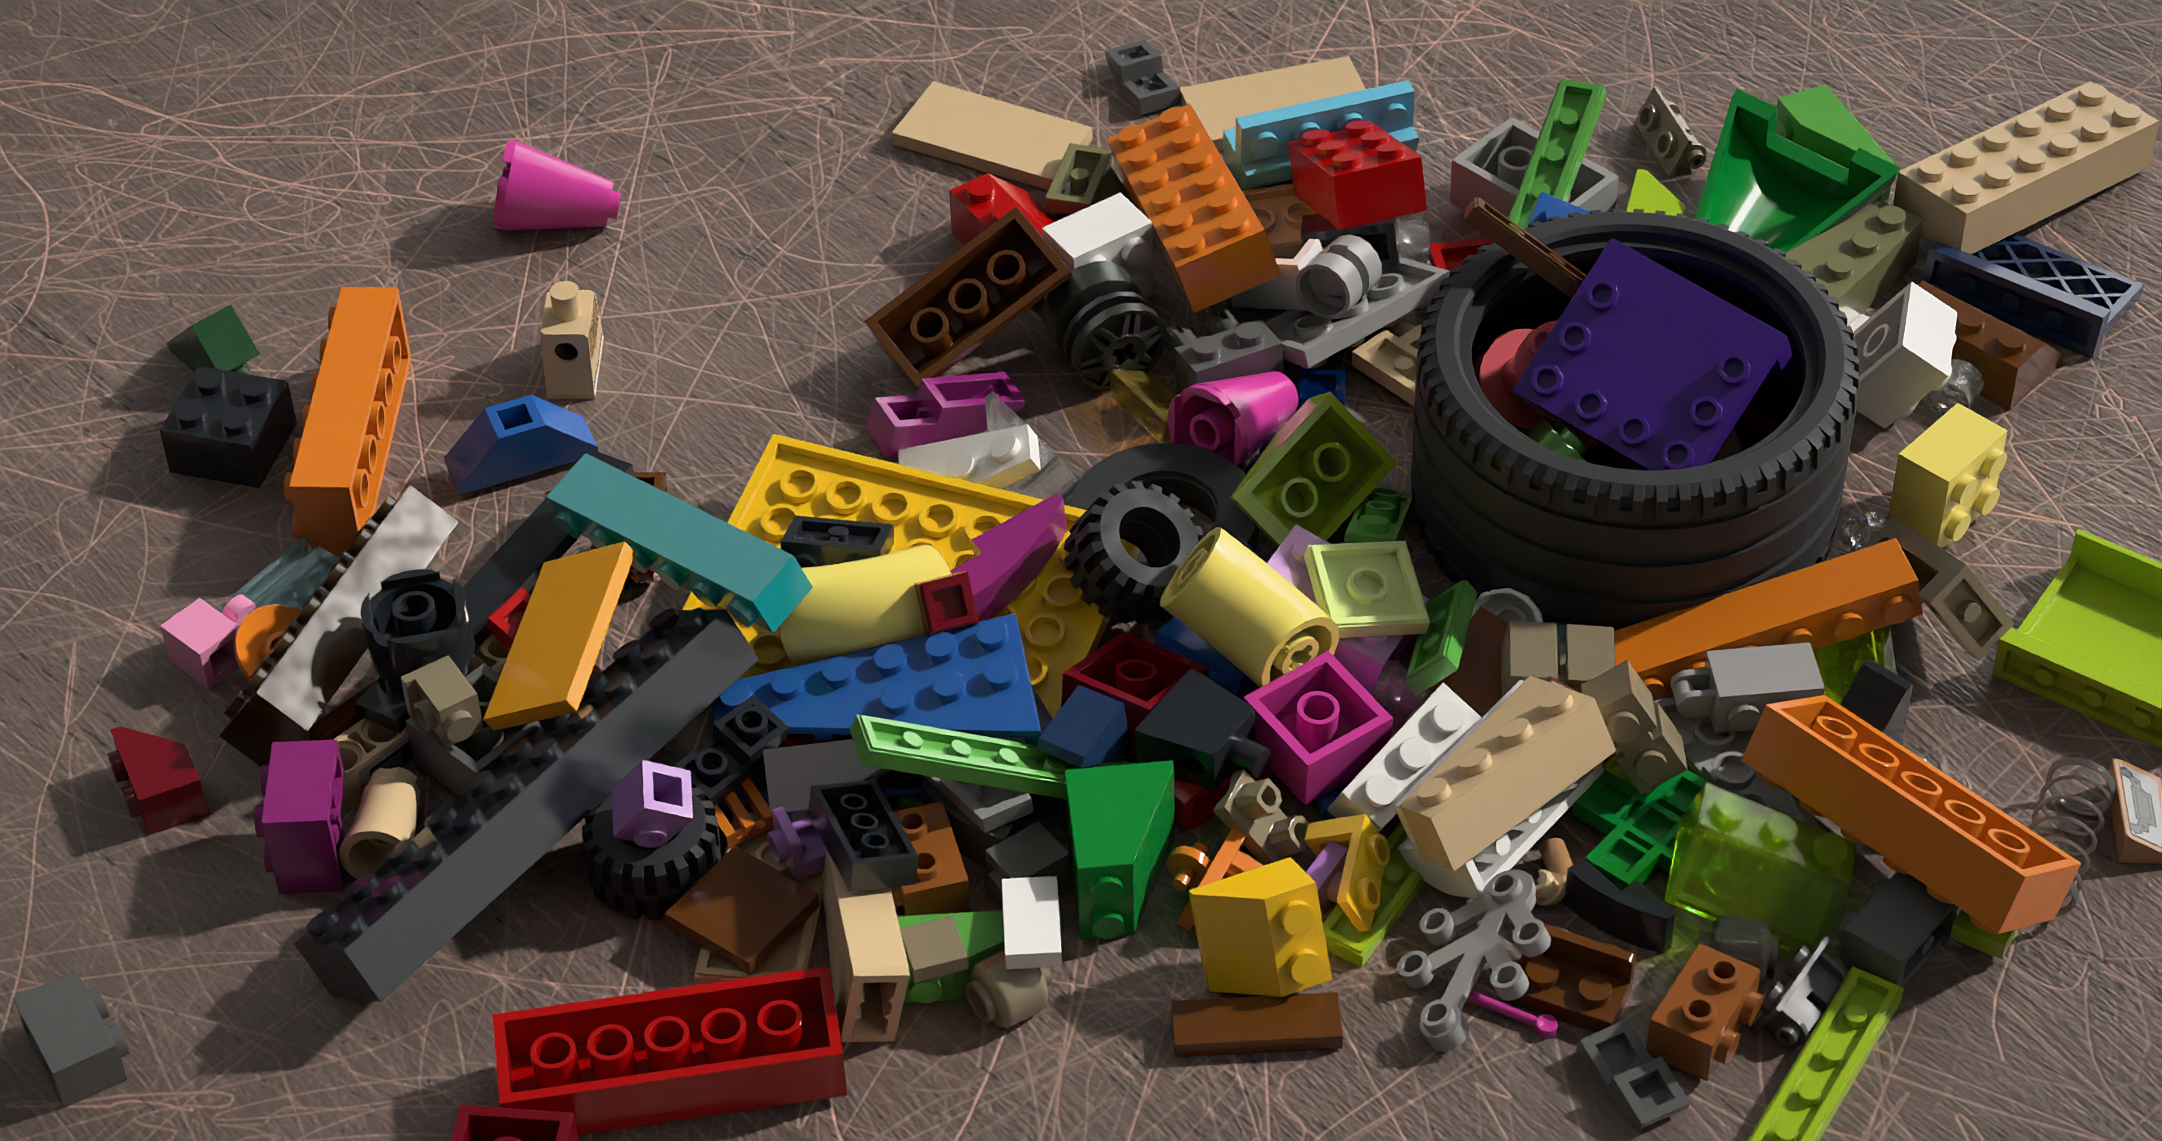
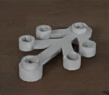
[1397,870,1551,1052]

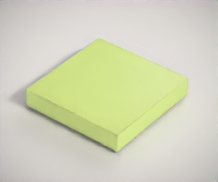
[1304,541,1430,638]

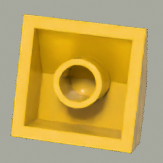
[1188,857,1332,997]

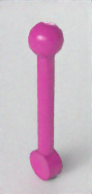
[1467,990,1558,1039]

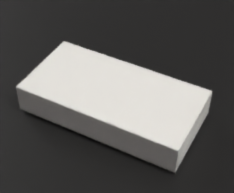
[1002,876,1062,969]

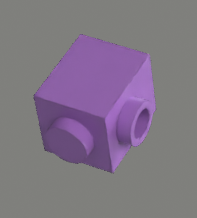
[612,760,693,848]

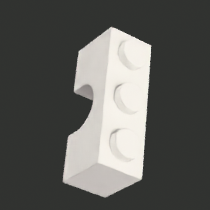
[1327,683,1482,832]

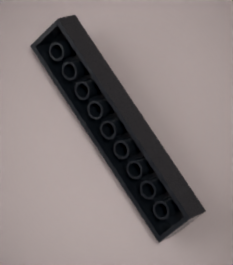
[294,608,759,1002]

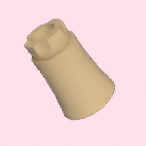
[339,767,421,879]

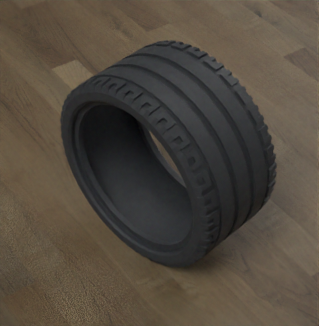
[1411,209,1859,642]

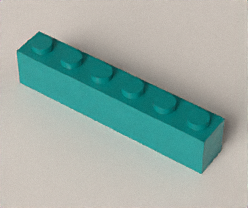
[546,453,813,633]

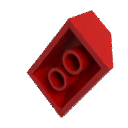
[949,173,1058,302]

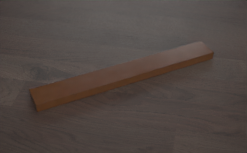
[1464,197,1785,439]

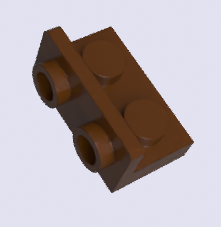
[1505,924,1636,1033]

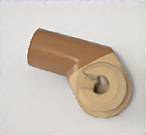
[1530,838,1573,906]

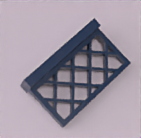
[1921,234,2144,358]

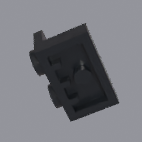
[780,515,894,568]

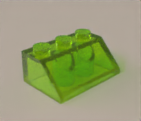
[1665,783,1856,953]

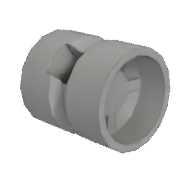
[1296,235,1382,320]

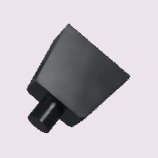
[1135,668,1271,790]

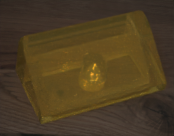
[1110,370,1176,443]

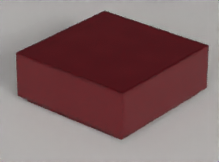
[914,571,979,635]

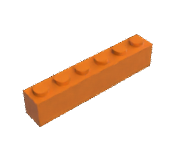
[1614,538,1923,701]

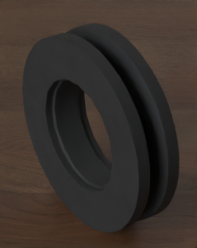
[1070,443,1259,567]

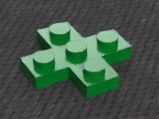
[1572,770,1737,894]

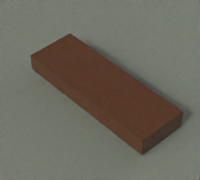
[1171,992,1343,1057]

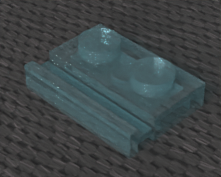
[232,537,339,613]

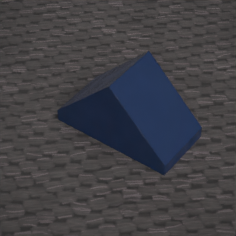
[1036,685,1132,767]

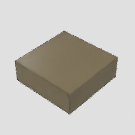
[900,916,969,983]

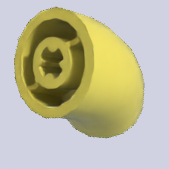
[1160,527,1339,688]
[779,545,951,665]

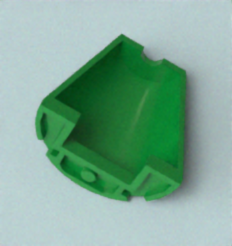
[1694,88,1900,253]

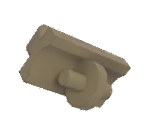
[1213,769,1308,866]

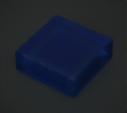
[1296,369,1346,412]

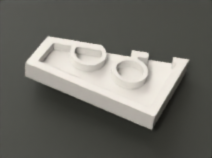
[898,424,1041,489]

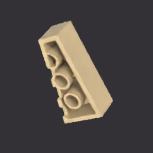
[1400,676,1616,871]

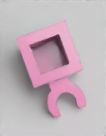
[160,594,256,690]

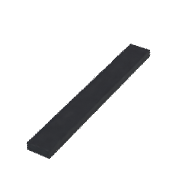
[355,449,635,733]

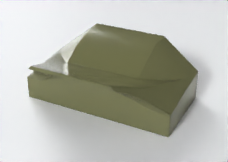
[1045,143,1130,215]

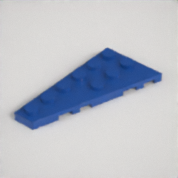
[712,613,1042,744]

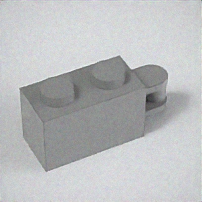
[1670,643,1824,733]

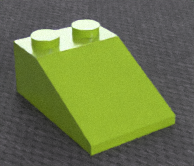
[1230,392,1398,547]

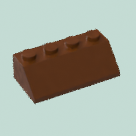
[864,206,1073,389]

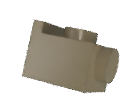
[401,656,484,747]

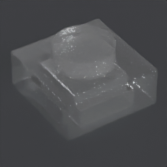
[1398,216,1446,265]

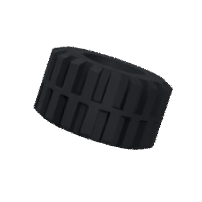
[1064,481,1204,624]
[582,787,722,920]

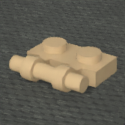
[1352,320,1422,406]

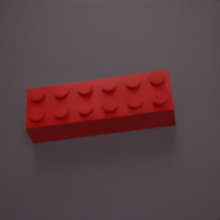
[492,966,847,1135]

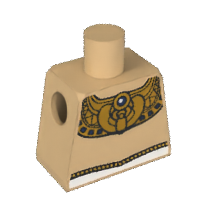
[540,281,604,399]

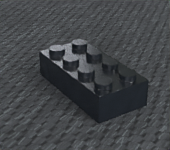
[808,779,919,892]

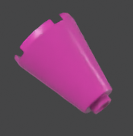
[493,139,621,231]
[1167,371,1298,468]

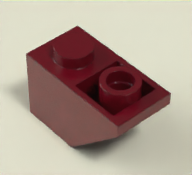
[107,726,210,835]

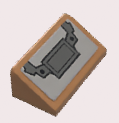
[2106,758,2162,864]

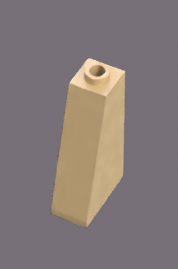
[821,851,910,1042]

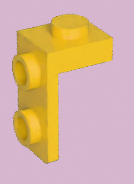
[1304,814,1390,932]

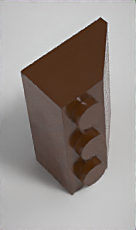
[1918,281,2064,411]

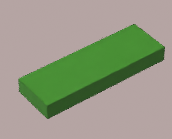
[1405,580,1478,695]

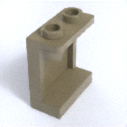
[1862,517,2015,661]

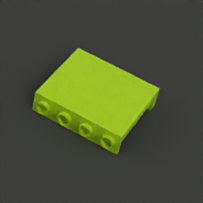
[1992,529,2162,748]

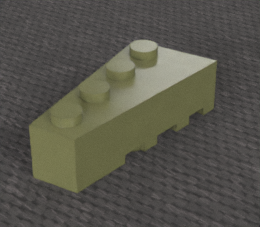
[1785,201,1923,326]

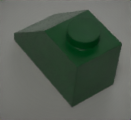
[166,304,260,374]

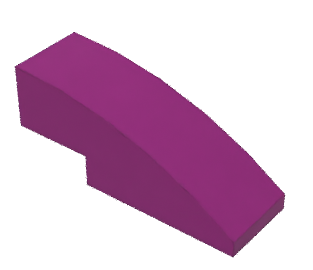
[865,372,1026,458]
[950,493,1067,622]

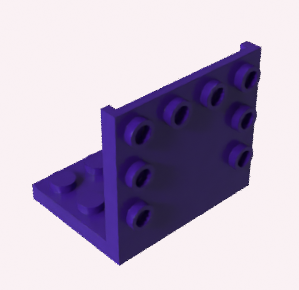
[1512,238,1799,471]

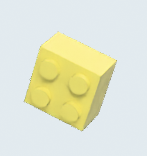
[1887,403,2008,548]

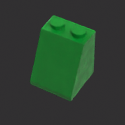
[1065,760,1174,940]

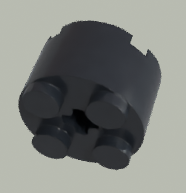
[360,569,475,691]

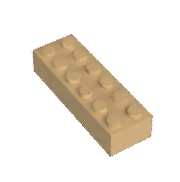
[1893,81,2159,254]

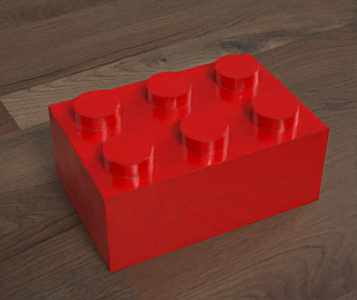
[1288,120,1427,230]

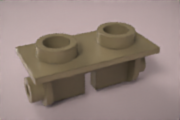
[1634,87,1707,177]

